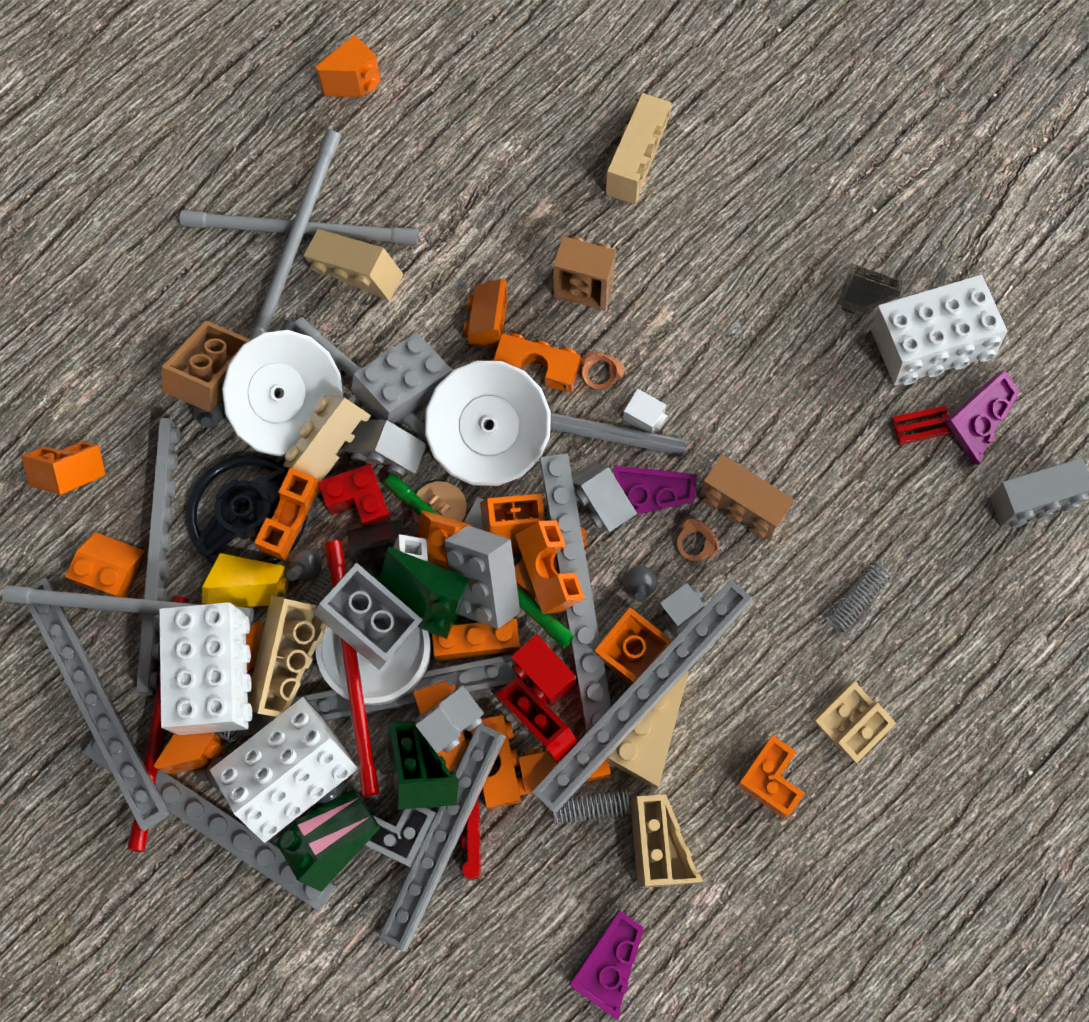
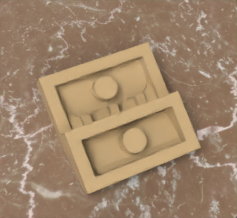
[812,681,896,763]

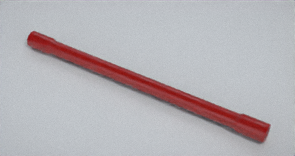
[325,540,380,797]
[127,596,189,852]

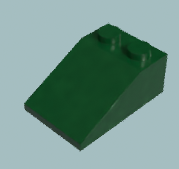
[379,547,470,639]

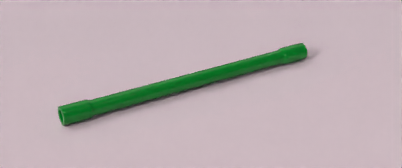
[384,474,575,648]

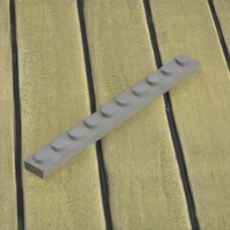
[136,418,180,696]
[539,453,611,734]
[27,578,170,831]
[532,580,753,813]
[241,654,524,738]
[83,737,336,911]

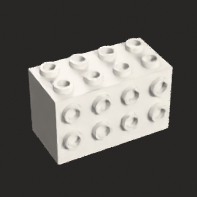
[871,275,1007,386]
[159,602,252,735]
[210,697,358,843]

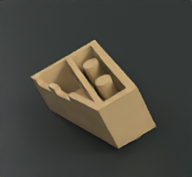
[304,229,404,301]
[283,396,371,482]
[630,794,703,888]

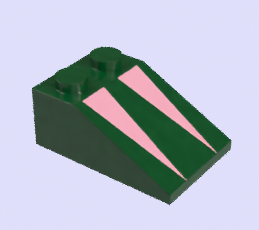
[276,789,381,892]

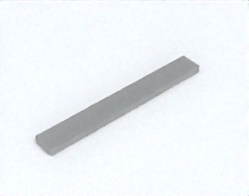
[378,723,506,951]

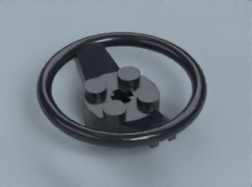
[186,455,307,564]

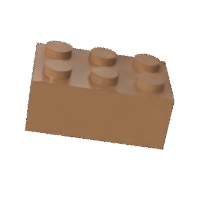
[553,236,616,311]
[161,320,251,412]
[700,454,794,540]

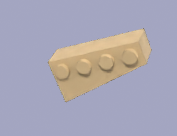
[603,93,672,205]
[248,595,327,717]
[608,671,689,790]

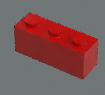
[495,676,578,763]

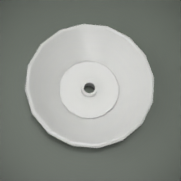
[222,330,343,457]
[425,361,551,486]

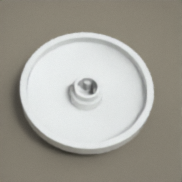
[316,626,431,706]

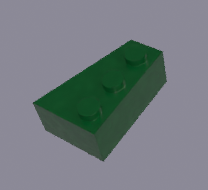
[388,721,459,810]

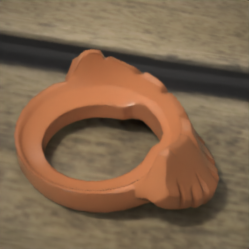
[581,351,625,390]
[676,518,719,562]

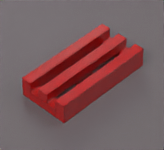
[892,405,953,445]

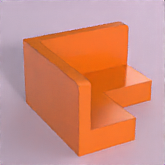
[21,441,105,495]
[737,735,805,820]

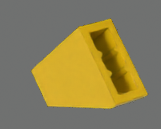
[202,553,289,607]

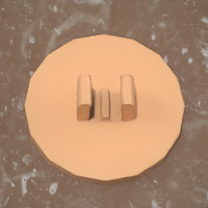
[412,481,467,525]

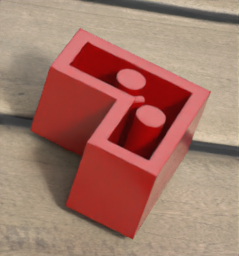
[318,463,392,531]
[511,634,576,708]

